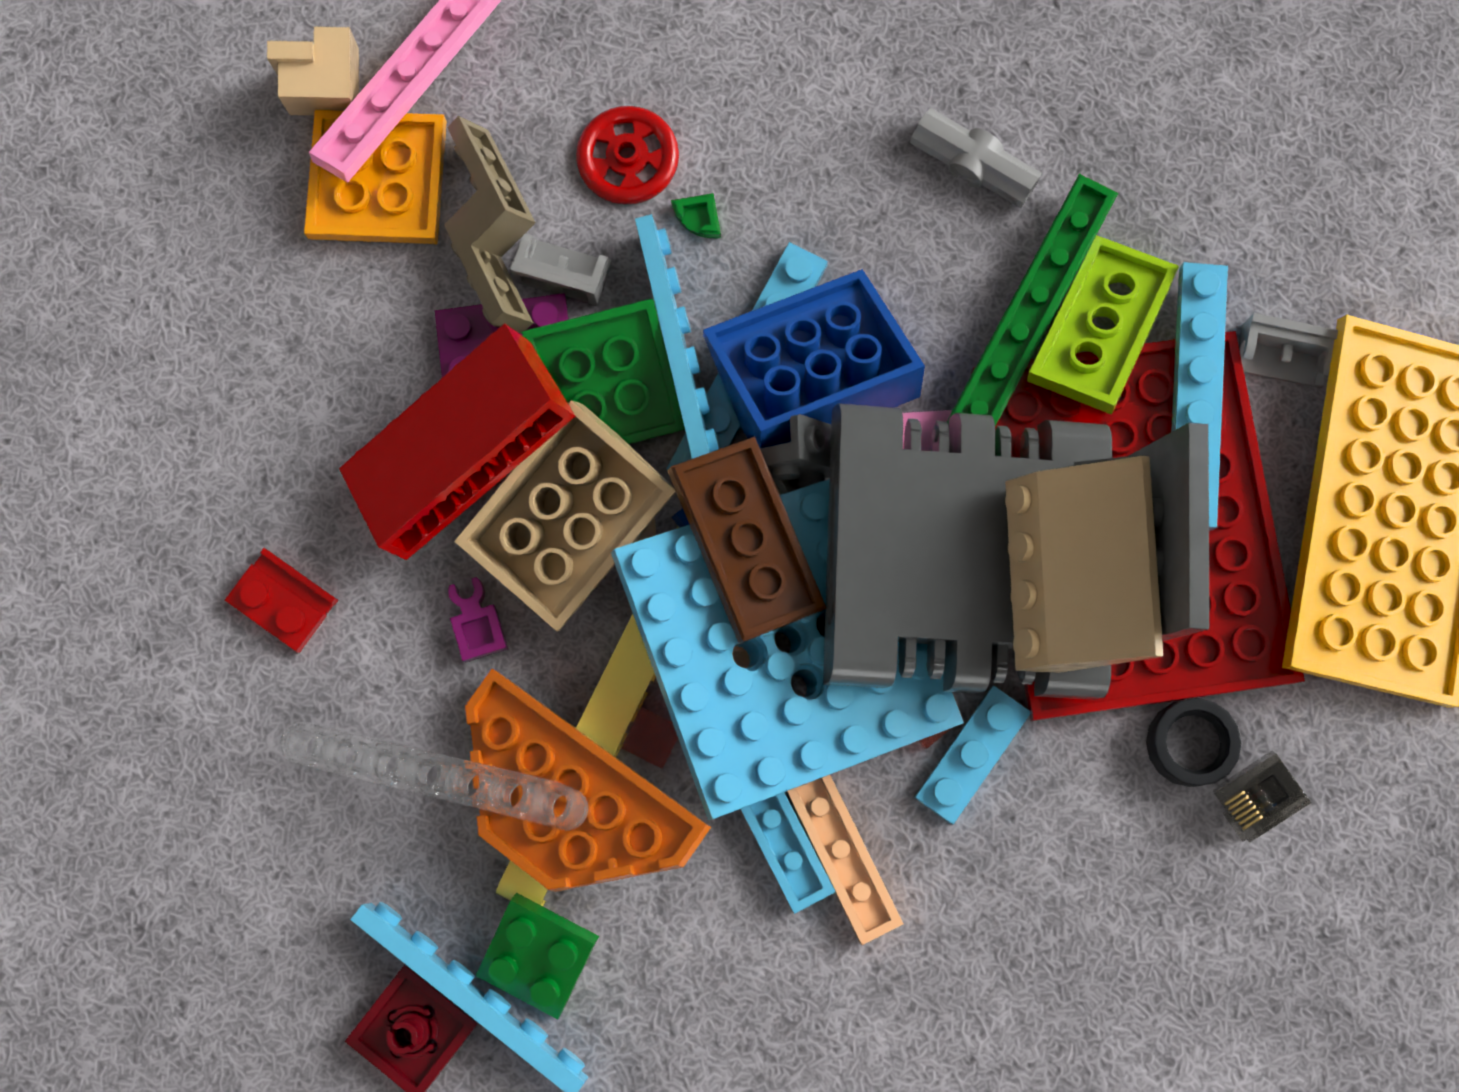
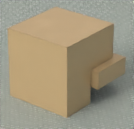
[267,27,359,116]

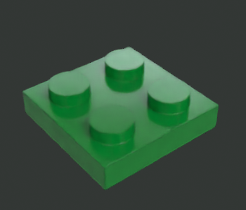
[476,893,599,1020]

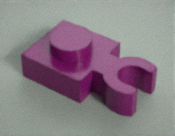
[448,577,508,663]

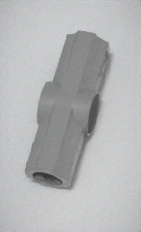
[910,108,1042,208]

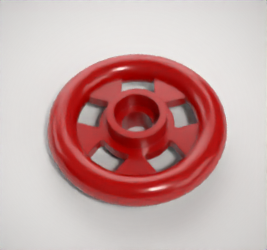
[576,106,679,205]

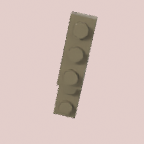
[444,116,536,334]

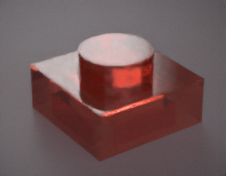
[622,707,678,769]

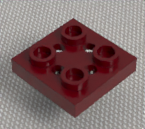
[344,964,479,1092]

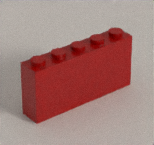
[339,323,576,560]

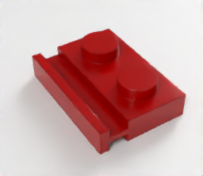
[224,548,339,653]

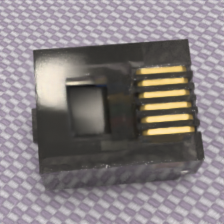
[1213,751,1312,843]

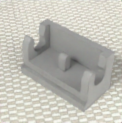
[510,233,612,306]
[1239,313,1338,388]

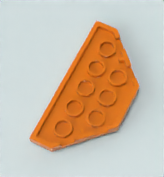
[465,668,711,892]

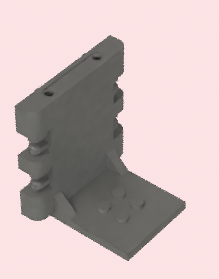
[823,403,1209,700]

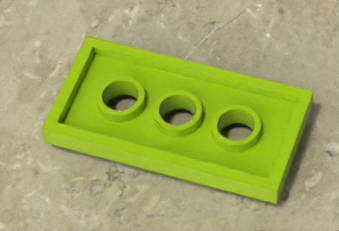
[1027,235,1179,415]

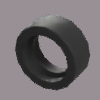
[1146,698,1242,787]

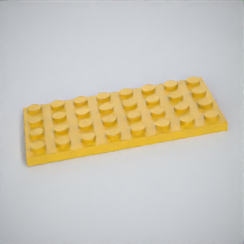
[1282,315,1459,708]

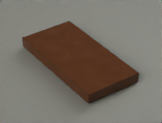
[667,437,827,644]

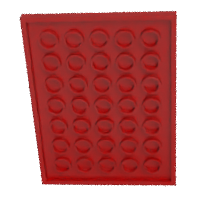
[971,331,1305,722]

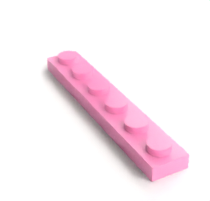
[309,0,502,183]

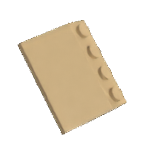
[454,400,676,632]
[1005,456,1163,673]

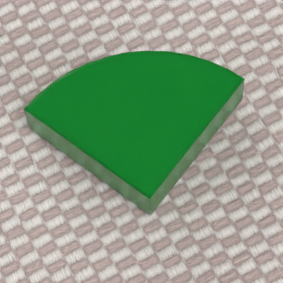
[671,193,721,239]

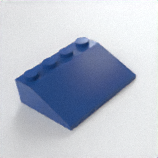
[703,269,925,449]

